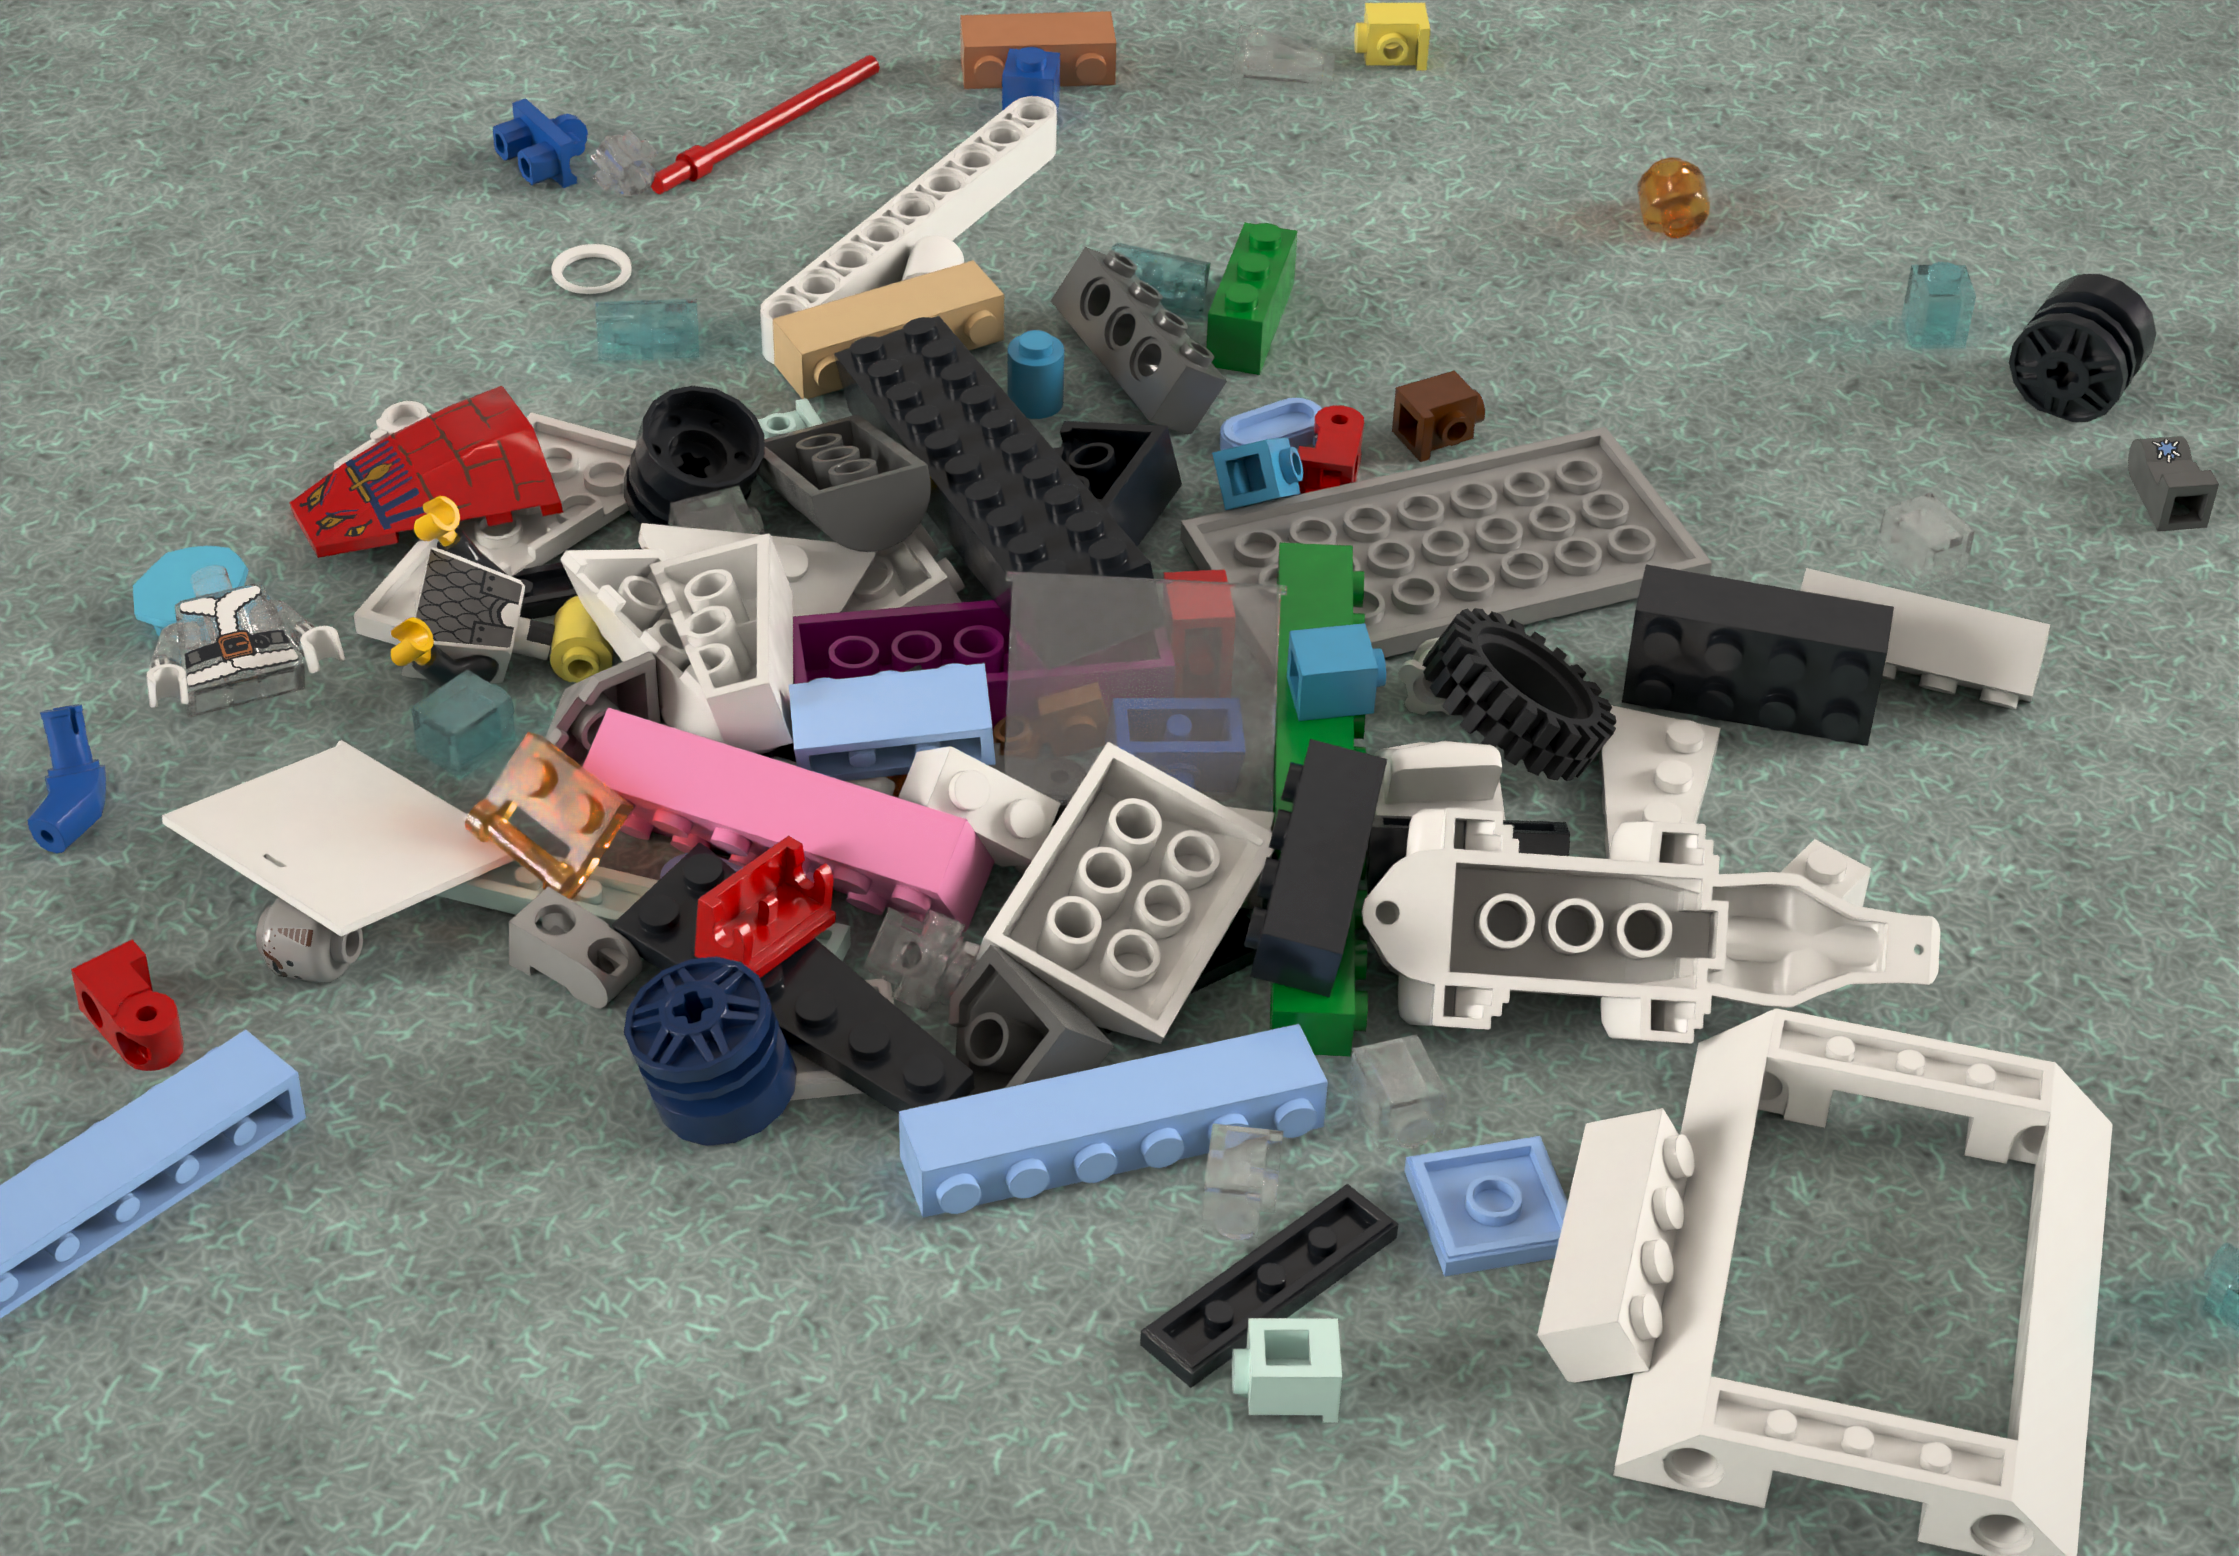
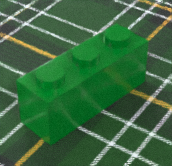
[1206,222,1298,375]

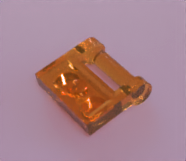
[465,732,634,900]

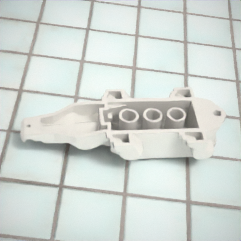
[1361,807,1940,1043]

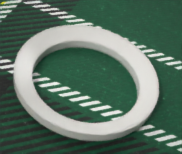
[551,244,632,294]

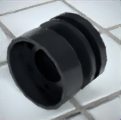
[2009,274,2156,422]
[624,386,765,531]

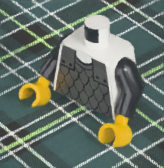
[391,496,555,694]

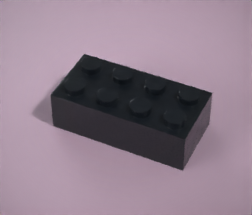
[1622,564,1894,746]

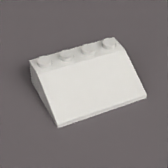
[974,742,1275,1044]

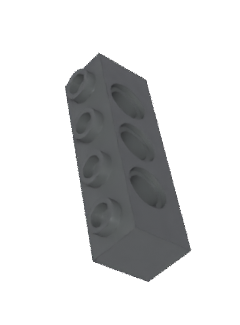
[1051,247,1227,435]

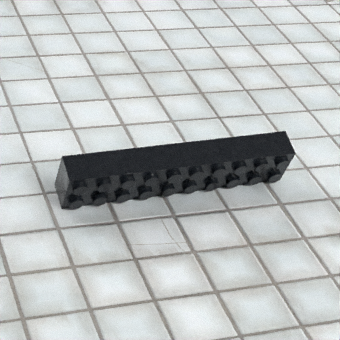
[834,315,1164,670]

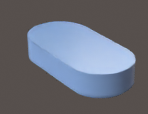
[1219,398,1322,450]

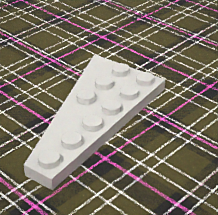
[354,412,636,645]

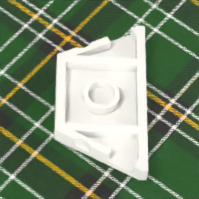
[638,523,876,616]

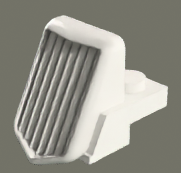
[1374,741,1505,820]

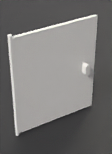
[162,740,531,936]

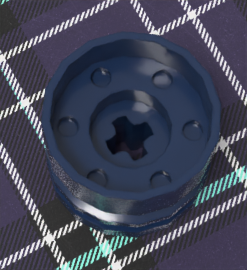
[624,956,797,1146]

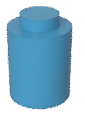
[1007,330,1064,419]

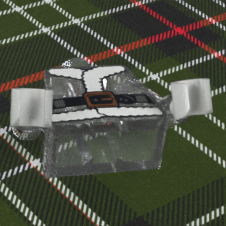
[147,565,345,719]

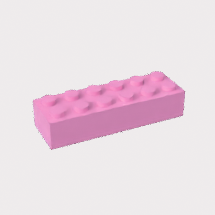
[577,708,995,934]

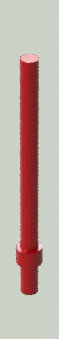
[649,55,880,194]

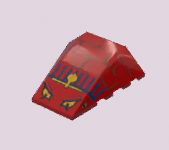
[289,386,564,558]

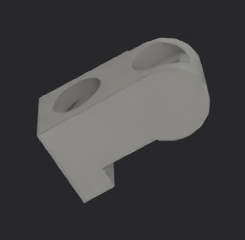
[509,886,642,1009]

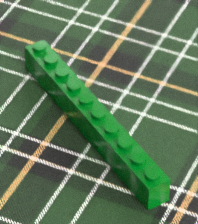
[1270,542,1368,1057]

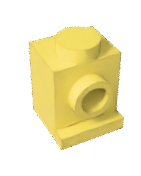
[1354,3,1430,71]

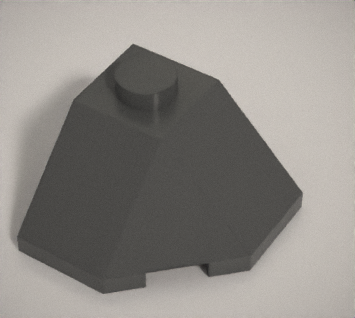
[949,945,1114,1096]

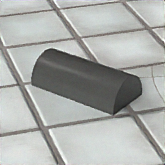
[758,414,931,552]

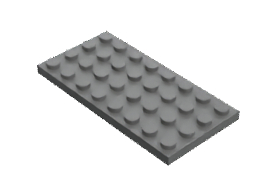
[1180,427,1712,684]

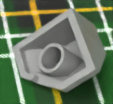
[541,651,660,799]

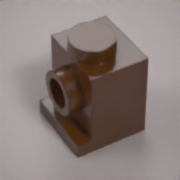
[1392,370,1485,462]

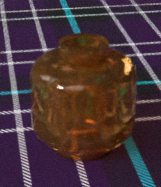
[1637,157,1710,238]

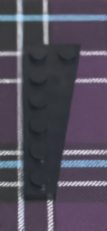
[612,843,975,1114]

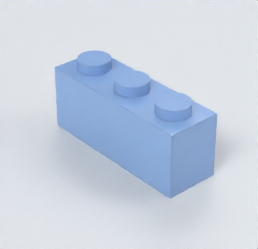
[789,663,996,781]

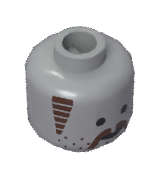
[256,898,363,983]

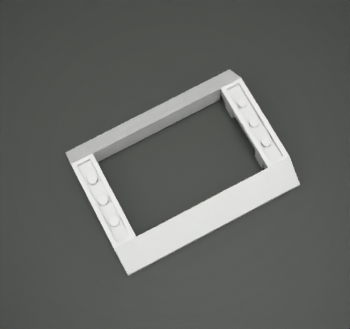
[1613,1008,2112,1556]

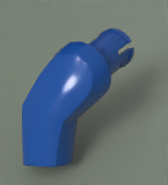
[27,704,106,854]

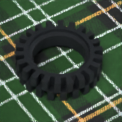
[1422,608,1617,781]

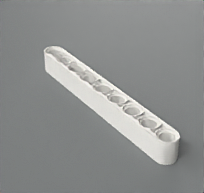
[760,96,1057,364]

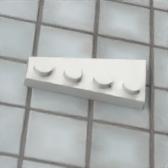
[1598,705,1721,859]

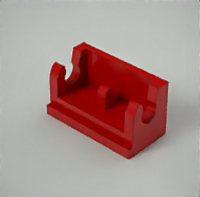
[695,835,836,978]

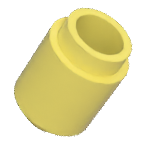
[550,596,614,683]

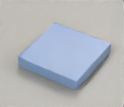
[1404,1136,1568,1277]

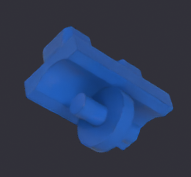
[493,98,588,188]

